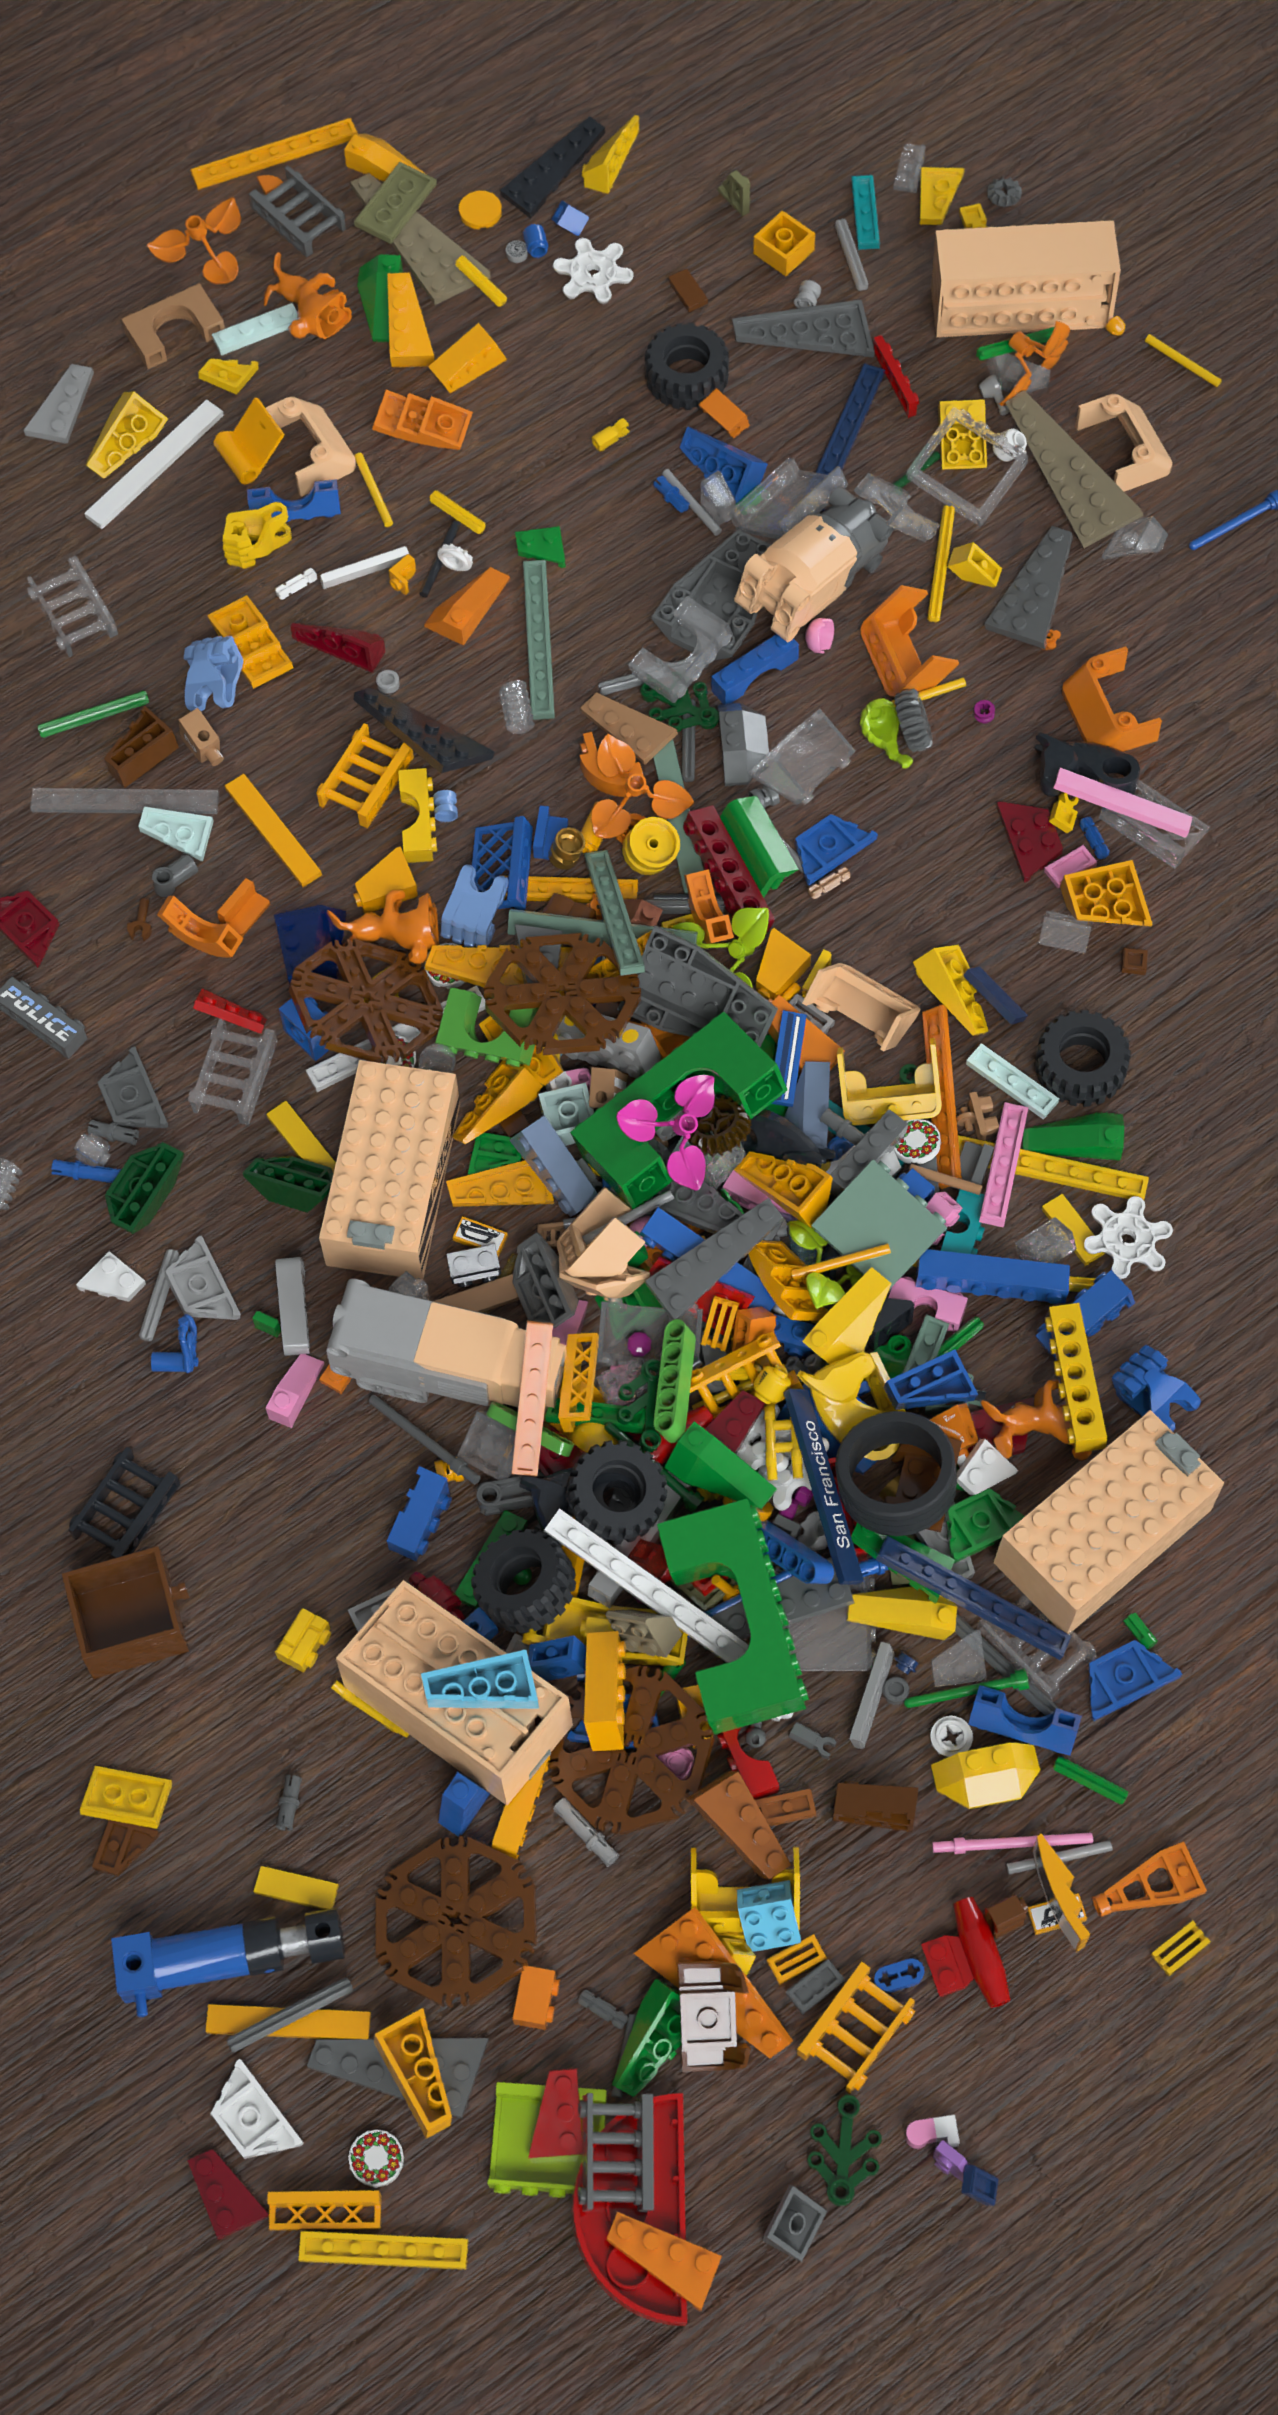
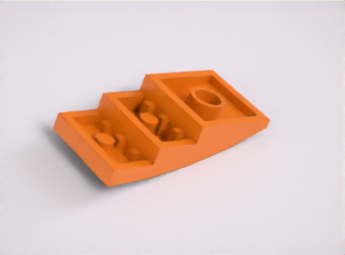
[372,390,473,450]

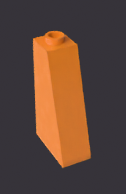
[768,995,845,1077]

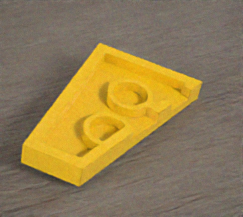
[920,167,964,225]

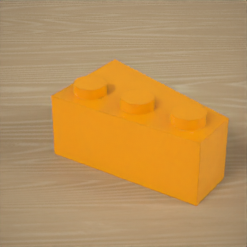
[428,323,507,393]

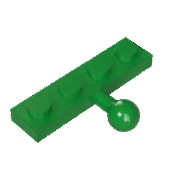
[455,1510,532,1610]

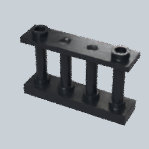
[68,1447,181,1559]

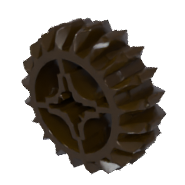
[688,1095,752,1158]

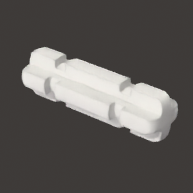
[275,568,317,600]

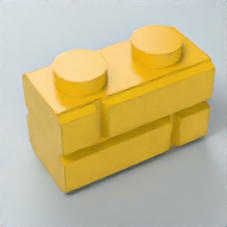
[275,1608,331,1672]

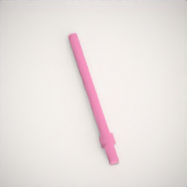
[932,1833,1093,1854]

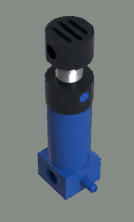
[111,1908,345,2017]

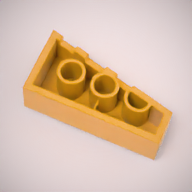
[388,273,435,367]
[584,1631,626,1751]
[374,2008,452,2139]

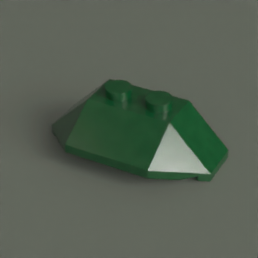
[105,1142,185,1234]
[243,1156,333,1213]

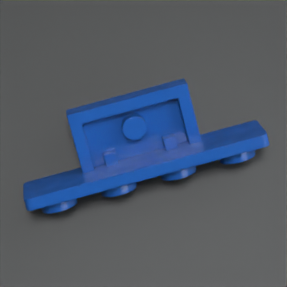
[774,1314,822,1359]

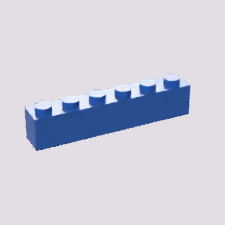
[639,1207,776,1311]
[915,1249,1070,1304]

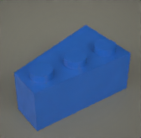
[883,1349,978,1410]
[387,1466,452,1561]

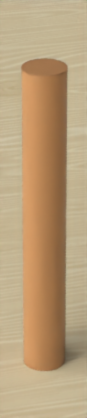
[909,1164,983,1195]

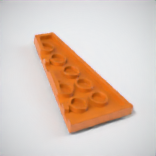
[634,1907,793,2058]

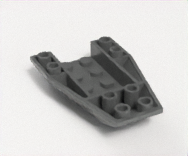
[652,530,771,661]
[617,926,778,1047]

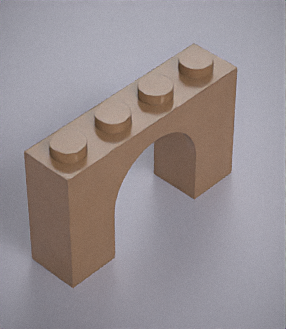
[121,283,225,369]

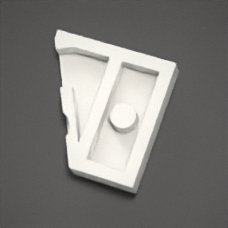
[956,1439,1018,1495]

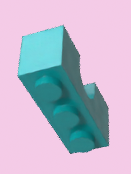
[941,1189,985,1255]

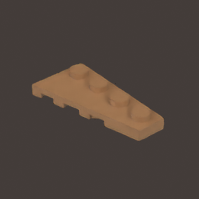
[580,692,678,765]

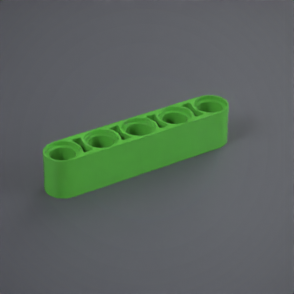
[654,1319,696,1443]

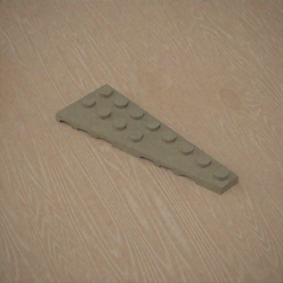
[350,173,490,305]
[1005,390,1144,548]

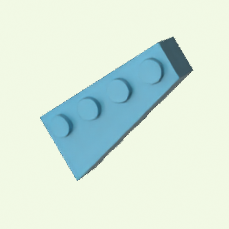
[421,1650,539,1709]

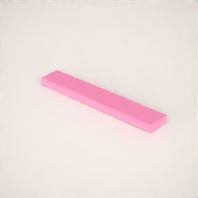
[1054,768,1192,838]
[979,1102,1028,1228]

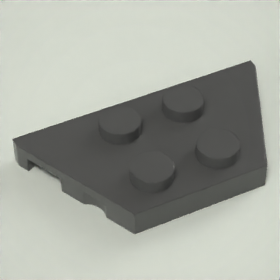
[97,1046,169,1128]

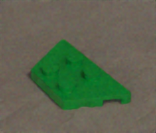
[945,1488,1025,1563]

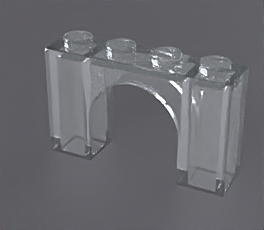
[628,596,733,703]

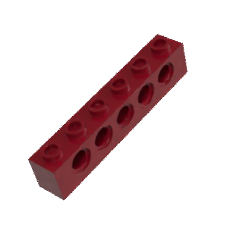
[683,805,775,933]

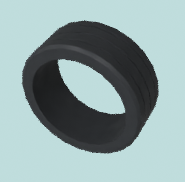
[835,1411,957,1536]

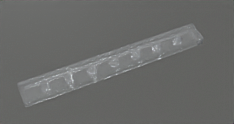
[31,788,219,814]

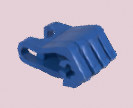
[1112,1345,1201,1432]

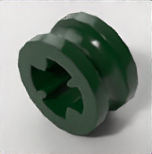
[899,1064,918,1085]

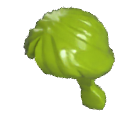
[860,698,913,768]

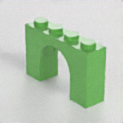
[435,988,539,1067]

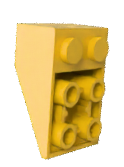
[938,400,987,470]

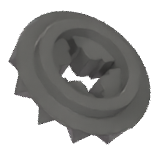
[987,176,1022,207]

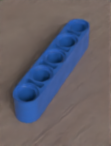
[758,1520,834,1584]

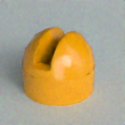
[1106,316,1125,336]

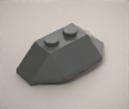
[717,703,769,786]
[512,1233,579,1328]

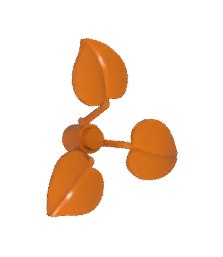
[147,197,241,284]
[998,321,1070,406]
[591,734,694,839]

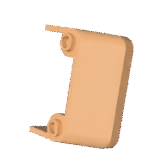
[1075,394,1172,491]
[266,397,356,497]
[802,963,921,1051]
[557,1187,645,1277]

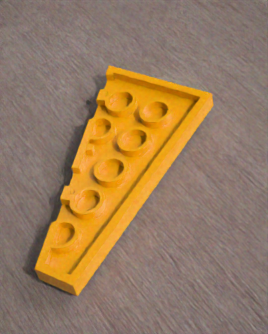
[425,945,573,987]

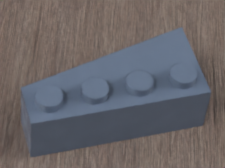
[509,1115,598,1217]

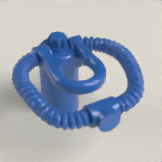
[151,1314,199,1373]

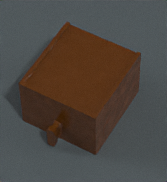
[62,1546,190,1679]

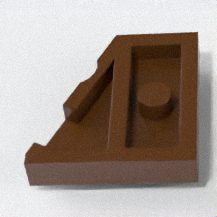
[92,1820,160,1877]

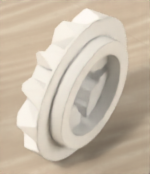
[438,544,473,571]
[930,1716,973,1757]

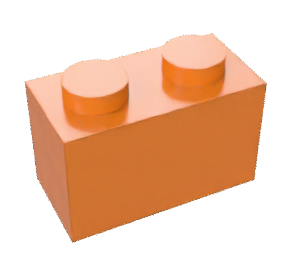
[513,1966,560,2030]

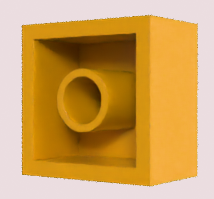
[753,210,815,276]

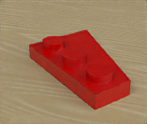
[193,988,267,1034]
[528,2068,582,2159]

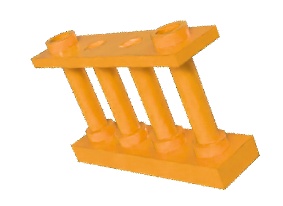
[316,723,414,829]
[690,1331,803,1419]
[797,1962,915,2094]

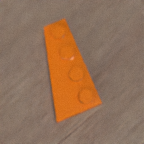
[607,2212,722,2312]

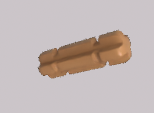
[808,866,850,899]

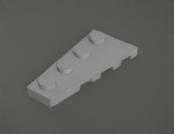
[24,364,94,444]

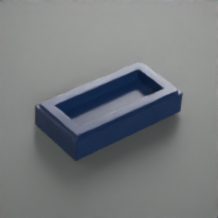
[961,2164,999,2206]

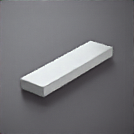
[321,546,409,589]

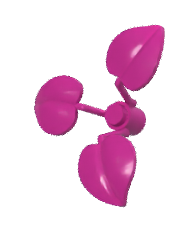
[616,1075,715,1191]

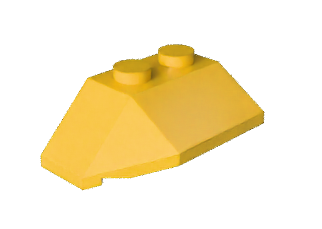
[931,1743,1040,1809]

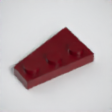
[188,2149,269,2240]

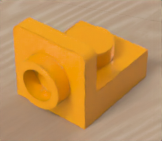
[389,554,416,595]

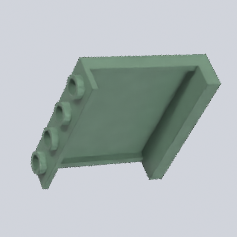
[811,1160,947,1292]

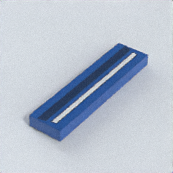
[771,1010,807,1107]

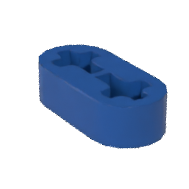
[874,1959,924,1993]

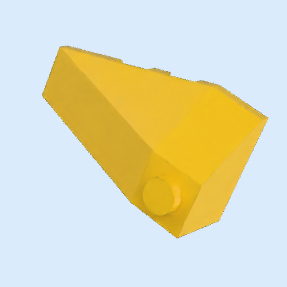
[582,115,639,194]
[85,392,168,479]
[913,945,989,1036]
[802,1267,892,1364]
[846,1587,957,1640]

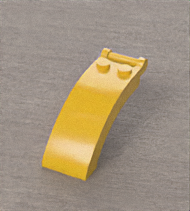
[522,1597,688,1666]

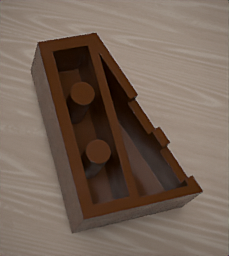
[104,706,179,788]
[833,1781,918,1832]

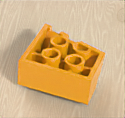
[1060,860,1153,926]

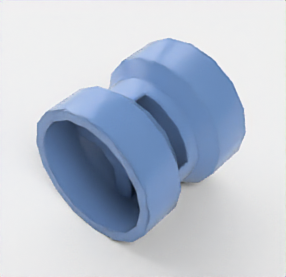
[433,790,458,822]

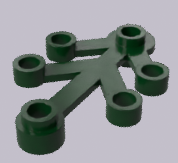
[640,673,719,732]
[616,1359,661,1453]
[807,2095,882,2206]

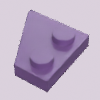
[933,2140,969,2182]

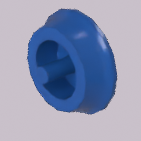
[827,1136,854,1161]

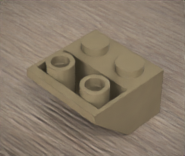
[605,1609,682,1658]

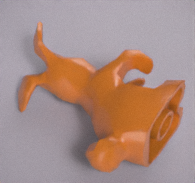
[264,252,352,339]
[327,890,439,964]
[980,1379,1092,1461]

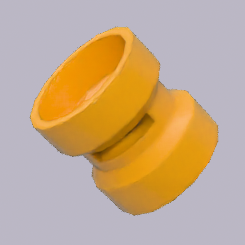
[434,1456,464,1482]

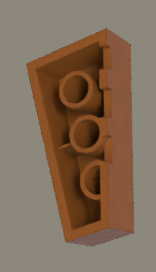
[686,1771,791,1879]

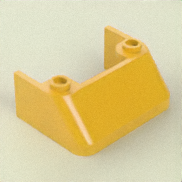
[837,1038,942,1125]
[691,1847,800,1940]

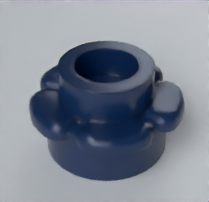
[894,1652,919,1675]

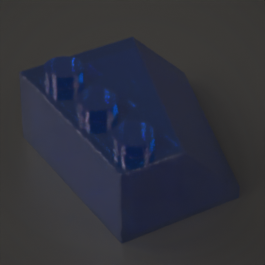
[274,905,347,985]

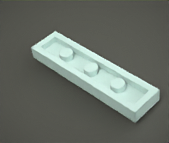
[212,303,298,356]
[966,1043,1059,1120]

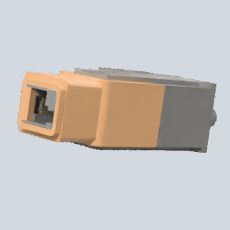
[326,1279,567,1414]

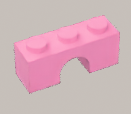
[889,1277,968,1333]

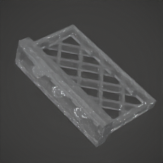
[1099,780,1210,869]

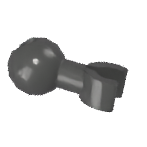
[745,1721,766,1748]

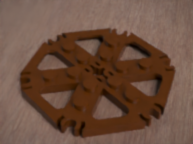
[484,933,641,1055]
[289,939,443,1064]
[548,1665,714,1835]
[376,1836,537,2008]

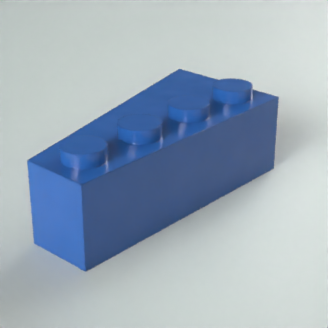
[1035,1270,1135,1361]

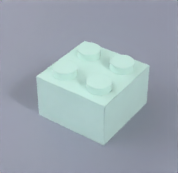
[538,1083,594,1146]

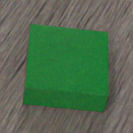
[252,1311,281,1338]

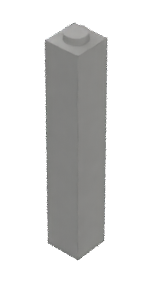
[588,1471,692,1608]

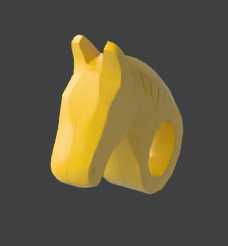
[797,1351,899,1461]

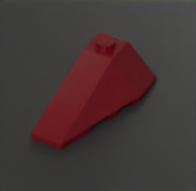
[290,623,386,673]

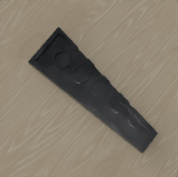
[500,116,605,219]

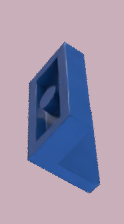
[533,806,568,860]

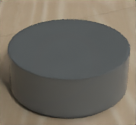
[883,1677,909,1705]

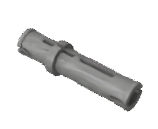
[553,1798,619,1867]

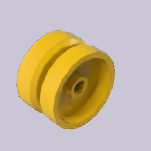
[622,817,680,875]

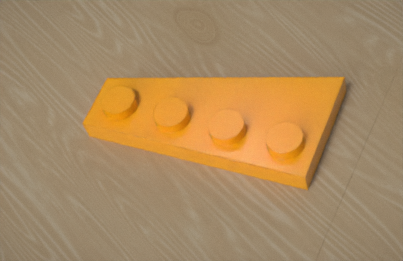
[446,1160,554,1207]

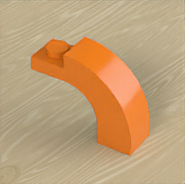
[579,732,646,797]
[684,869,734,944]
[157,896,244,957]

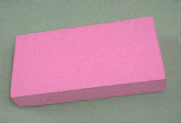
[1044,845,1097,889]

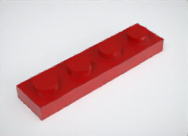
[873,335,919,418]

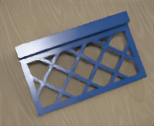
[472,816,533,910]

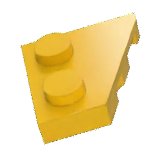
[199,359,259,395]

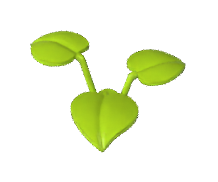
[672,908,769,988]
[786,1220,863,1309]

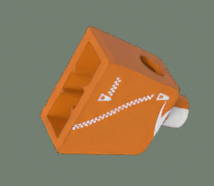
[930,1403,978,1468]

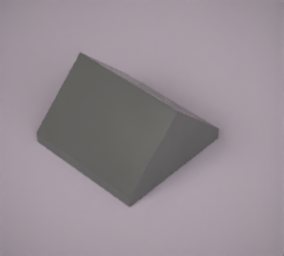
[763,2185,827,2262]

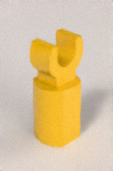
[592,418,629,451]

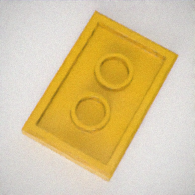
[80,1766,172,1829]

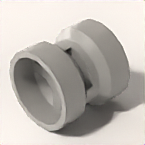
[794,280,821,309]

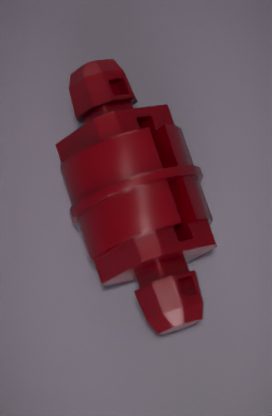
[408,1572,466,1621]

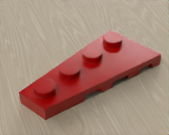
[649,1257,755,1336]

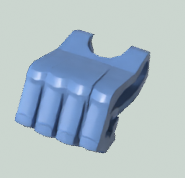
[183,636,243,712]
[441,864,509,948]

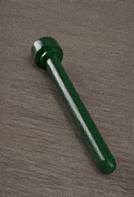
[604,1422,704,1513]

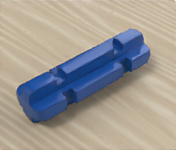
[1079,816,1109,859]

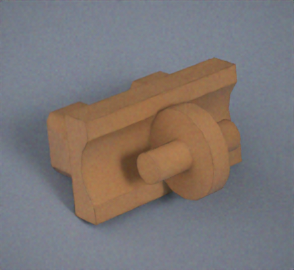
[957,1092,999,1141]

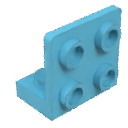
[737,1880,801,1952]

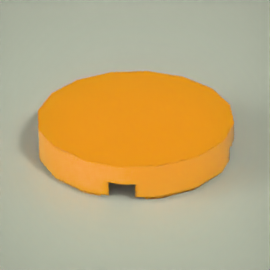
[459,191,502,229]

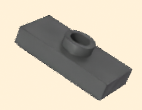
[786,1959,845,2015]

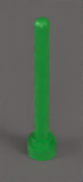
[904,1668,1030,1708]

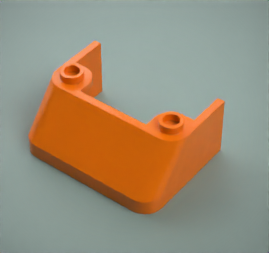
[861,585,959,697]
[1062,647,1162,752]

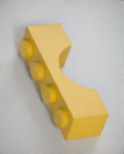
[398,768,437,863]

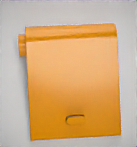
[213,398,285,485]

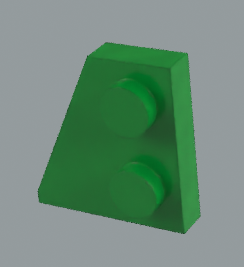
[515,526,566,568]
[468,1133,522,1175]

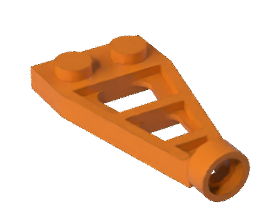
[1092,1842,1207,1917]

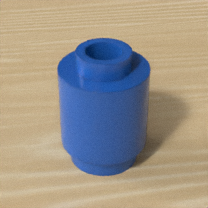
[523,224,548,258]

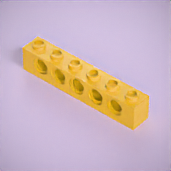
[1045,1303,1107,1453]

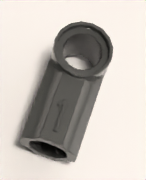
[152,854,198,897]

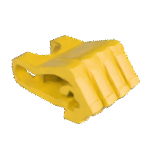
[223,502,292,569]

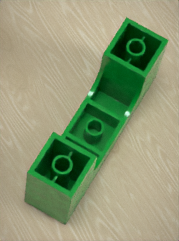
[570,1012,788,1210]
[657,1498,809,1734]

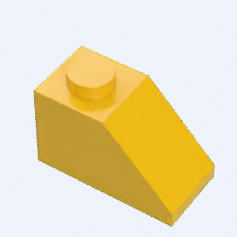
[947,542,1002,588]

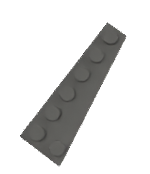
[645,1198,783,1320]
[704,1557,855,1650]

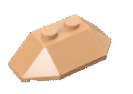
[559,1256,650,1302]

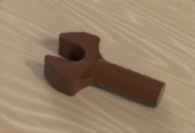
[127,898,152,941]

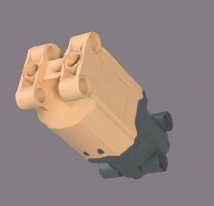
[734,486,894,642]

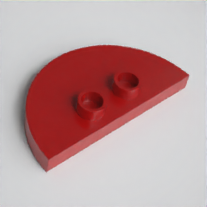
[572,2093,687,2326]

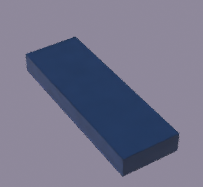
[963,967,1028,1024]

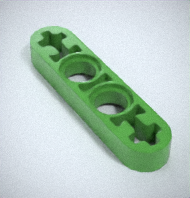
[486,1402,574,1457]

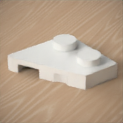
[76,1251,146,1302]

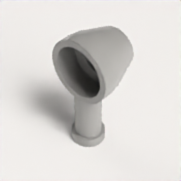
[979,374,1010,415]

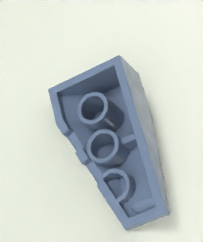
[784,1061,830,1148]

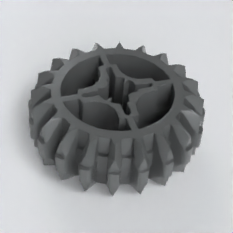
[895,689,933,752]

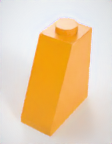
[353,846,418,914]
[756,928,811,1000]

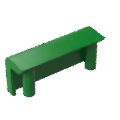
[720,796,799,898]

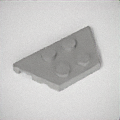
[165,1235,241,1320]

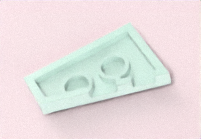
[139,807,213,862]

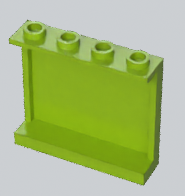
[488,2082,607,2198]

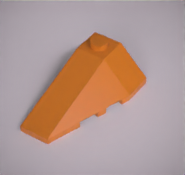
[424,567,510,646]

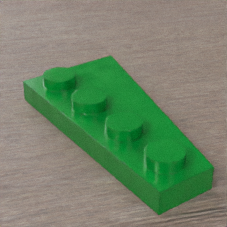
[851,1523,955,1604]

